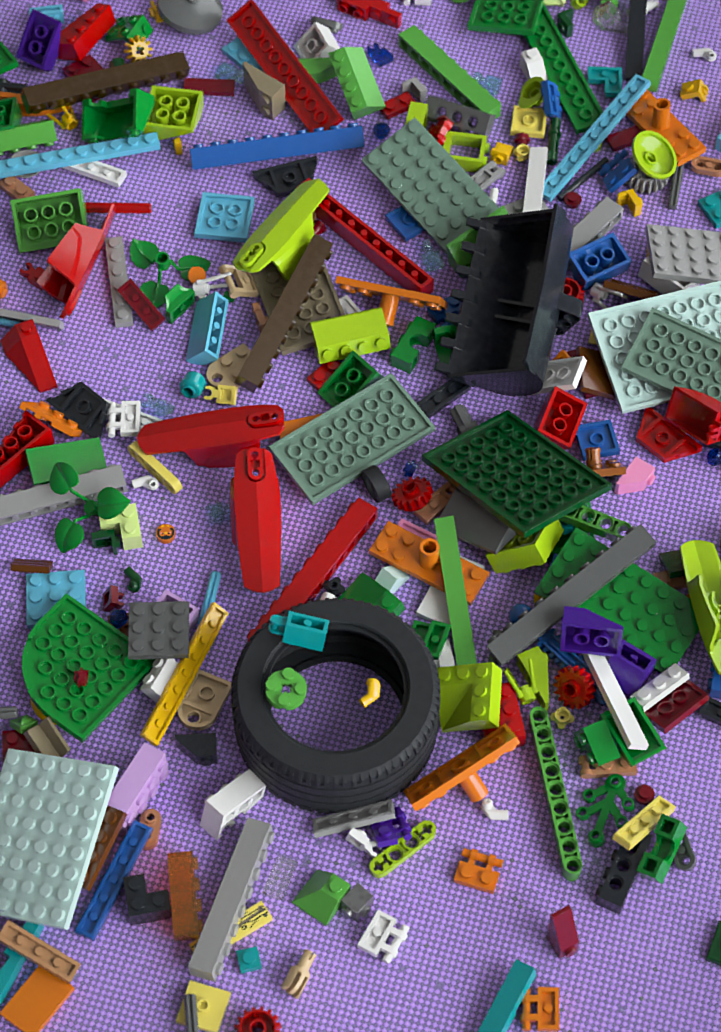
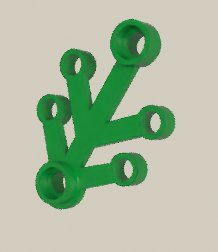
[576,774,635,848]

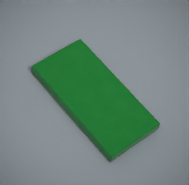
[25,437,107,486]

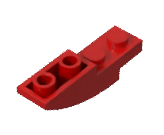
[337,0,402,29]

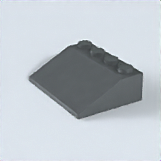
[434,488,517,555]

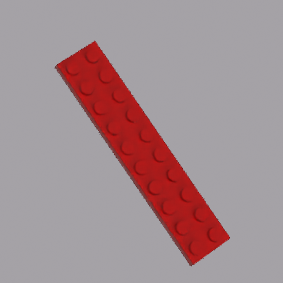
[226,0,344,133]

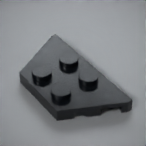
[252,156,317,198]
[46,381,110,439]

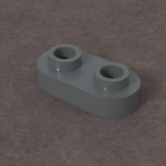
[310,16,343,34]
[674,834,697,872]

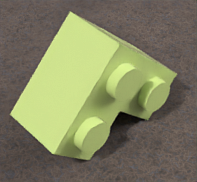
[99,503,143,550]

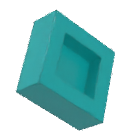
[236,946,262,974]

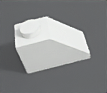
[520,48,547,81]

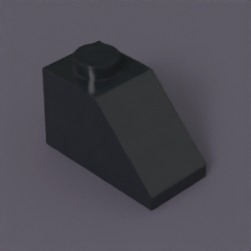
[175,733,218,766]

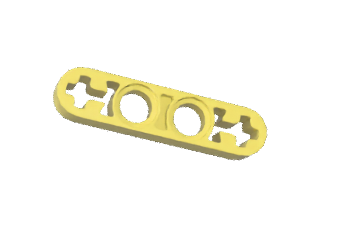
[127,441,183,495]

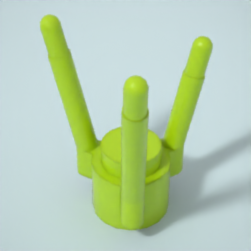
[504,658,538,705]

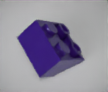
[608,639,657,697]

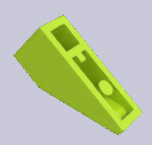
[516,646,549,711]

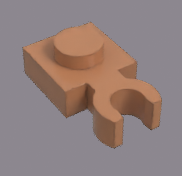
[252,302,268,333]

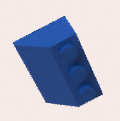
[569,232,632,291]

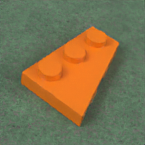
[19,401,83,437]

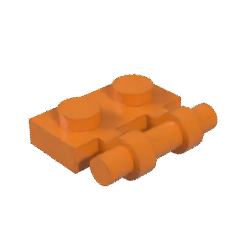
[453,848,504,894]
[520,987,559,1032]

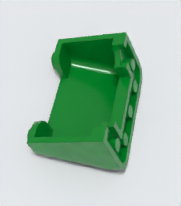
[81,88,155,144]

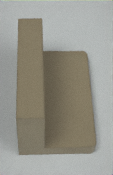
[24,717,70,757]

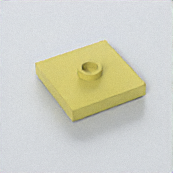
[510,105,547,139]
[176,980,231,1032]

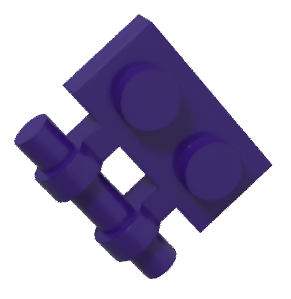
[369,806,412,848]

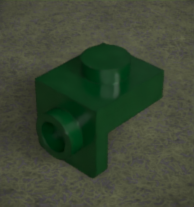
[557,8,574,38]
[91,529,121,555]

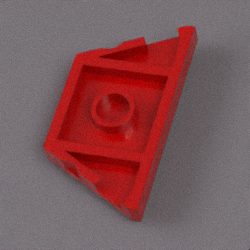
[636,407,703,463]

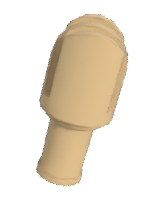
[280,949,316,999]

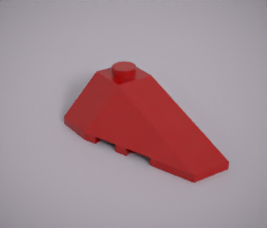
[0,319,58,393]

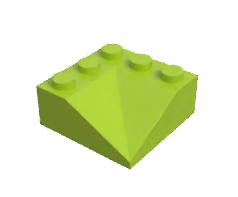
[143,85,204,140]
[486,520,564,574]
[437,662,502,733]

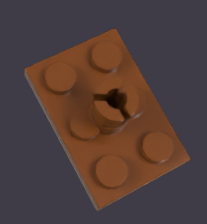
[585,447,626,477]

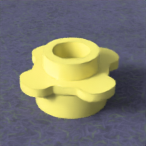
[513,144,530,162]
[550,707,574,729]

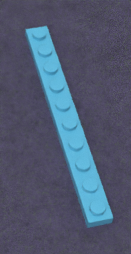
[543,74,650,202]
[0,132,161,179]

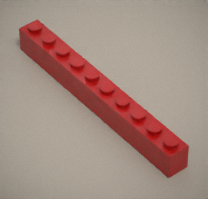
[296,178,434,294]
[247,497,378,642]

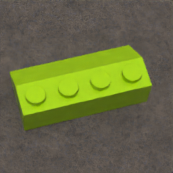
[310,307,391,364]

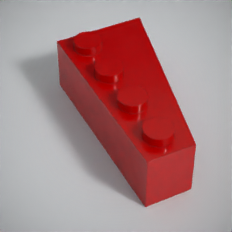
[57,3,116,61]
[0,410,55,488]

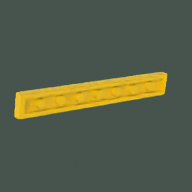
[140,602,229,746]

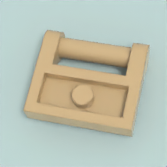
[219,264,259,299]

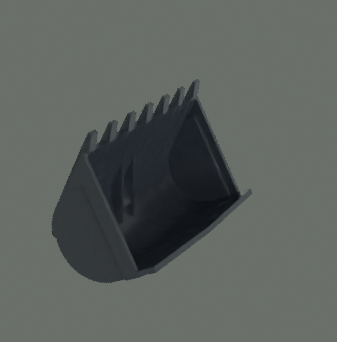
[434,204,583,397]

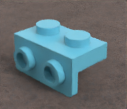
[29,4,65,24]

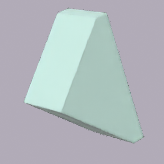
[375,566,410,594]

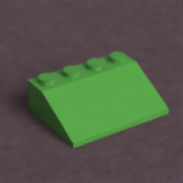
[10,188,88,253]

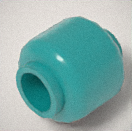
[179,371,206,399]

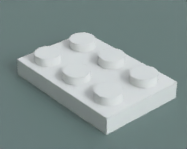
[533,356,587,395]

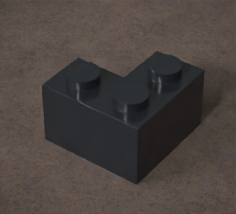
[123,874,173,926]

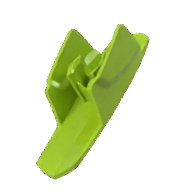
[233,178,330,281]
[680,540,721,675]

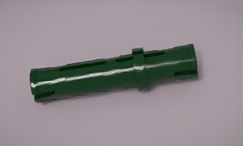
[547,117,561,165]

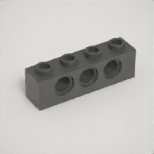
[426,95,496,135]

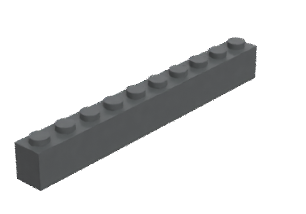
[486,524,656,668]

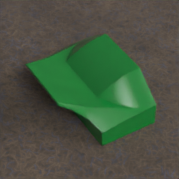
[165,284,196,324]

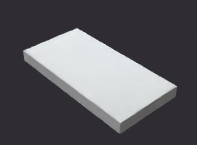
[416,556,485,630]

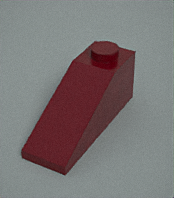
[546,905,579,959]

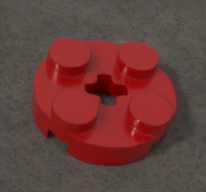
[428,115,453,146]

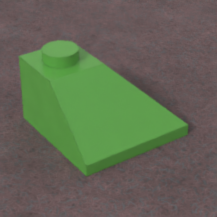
[292,870,351,926]

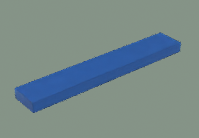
[75,820,153,941]

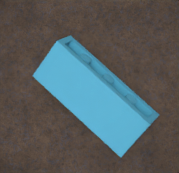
[186,291,229,365]

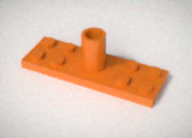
[626,90,706,167]
[335,276,448,327]
[369,521,490,606]
[403,723,520,811]

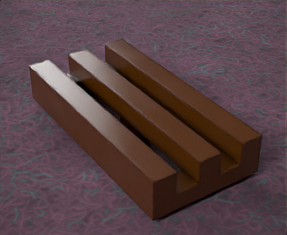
[11,558,53,574]

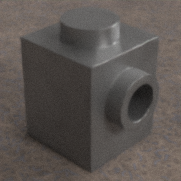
[341,883,374,921]

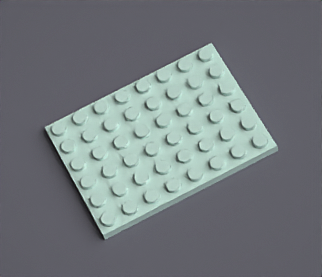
[587,281,721,414]
[0,748,119,930]

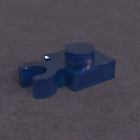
[366,43,394,67]

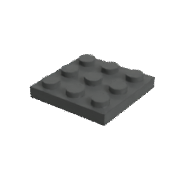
[128,601,189,659]

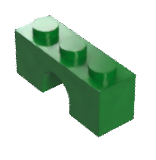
[389,316,436,374]
[637,814,688,884]

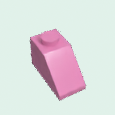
[614,457,656,495]

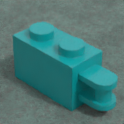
[268,611,329,652]

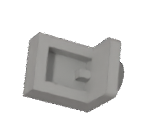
[401,77,428,103]

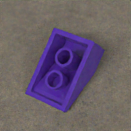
[15,9,62,71]
[560,606,623,658]

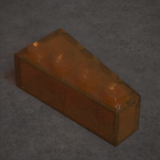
[167,851,203,941]

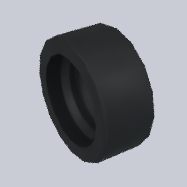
[361,465,392,503]

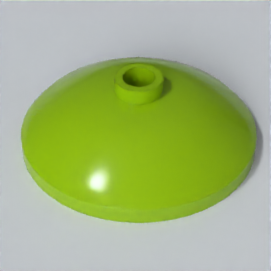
[632,131,677,180]

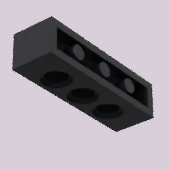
[595,834,652,915]

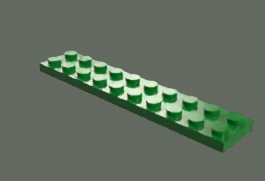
[523,3,603,135]

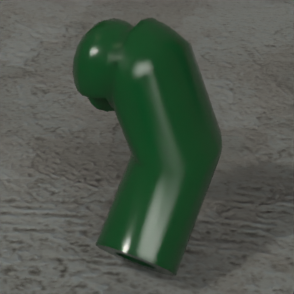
[123,566,142,593]

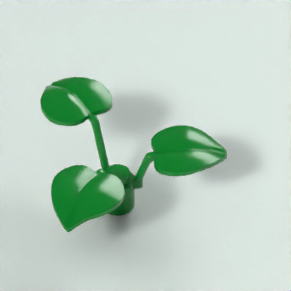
[130,239,211,308]
[49,462,131,553]

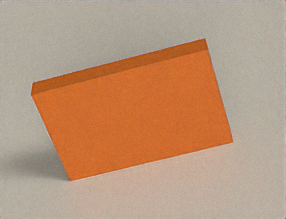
[0,966,75,1032]

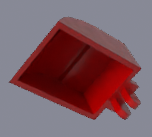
[664,386,721,445]

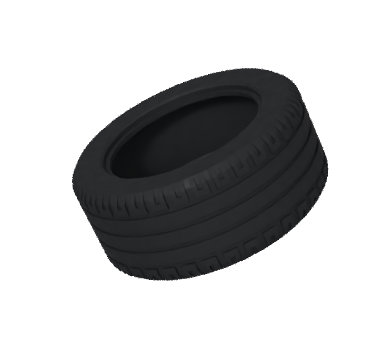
[231,598,440,815]

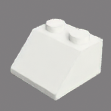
[294,22,340,59]

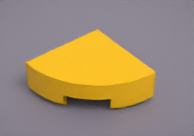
[173,137,183,155]

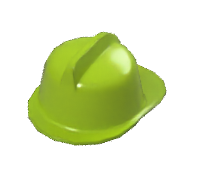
[518,76,544,108]

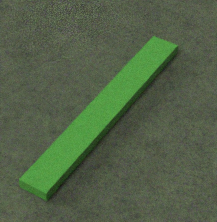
[434,516,477,665]

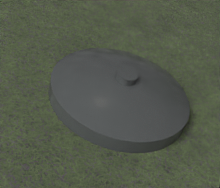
[157,0,223,35]

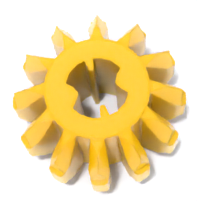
[123,36,153,63]

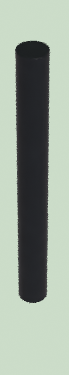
[557,157,609,201]

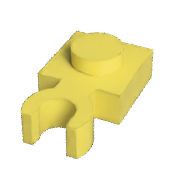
[204,385,238,405]

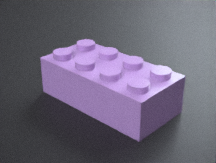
[108,742,169,836]

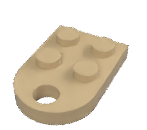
[206,343,251,390]
[178,669,232,731]

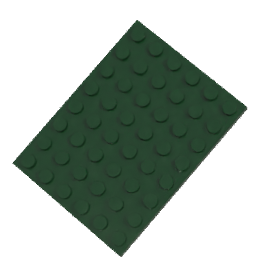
[422,410,612,539]

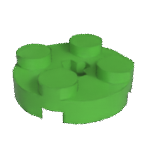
[266,668,307,710]

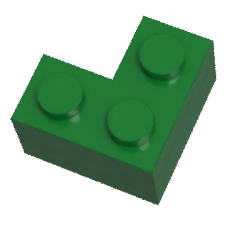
[573,719,621,768]

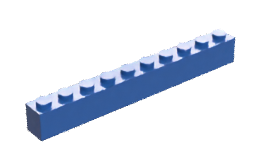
[189,123,365,170]

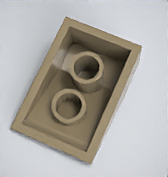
[243,61,286,120]

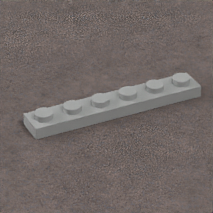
[105,236,134,328]

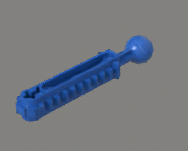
[509,603,607,706]

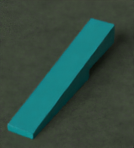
[0,922,45,1007]
[478,959,536,1032]

